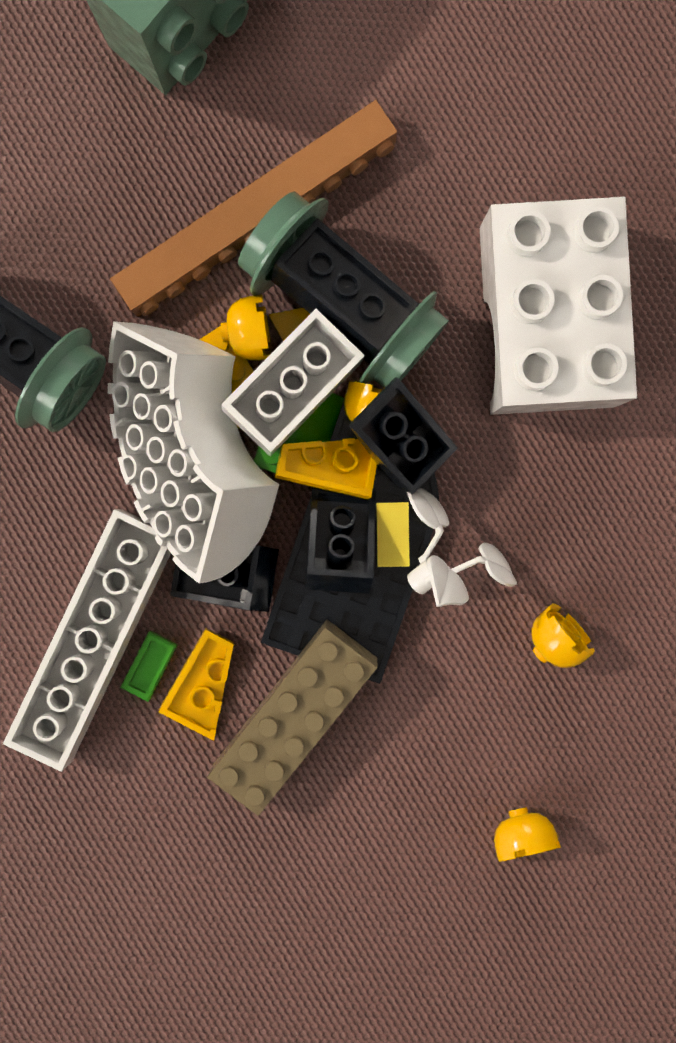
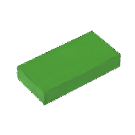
[120,631,178,702]

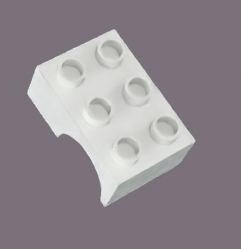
[479,197,637,415]

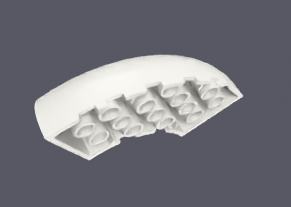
[108,321,279,584]

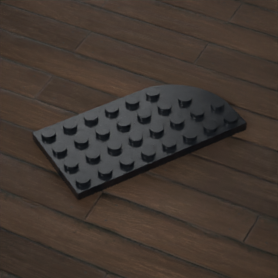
[260,403,439,684]

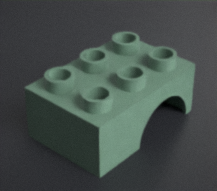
[86,0,249,95]

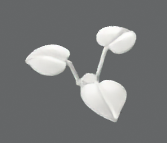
[407,488,517,607]

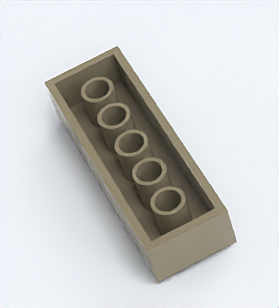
[207,619,377,816]

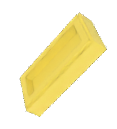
[376,502,410,567]

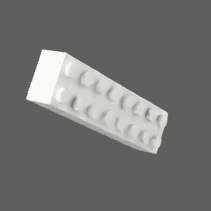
[3,509,171,772]

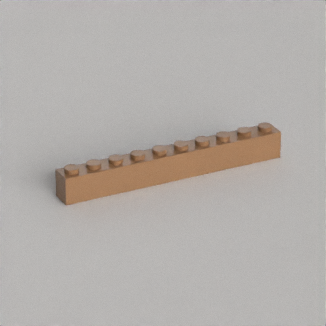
[110,100,397,317]

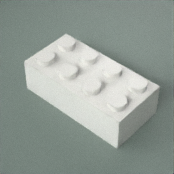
[221,309,365,457]

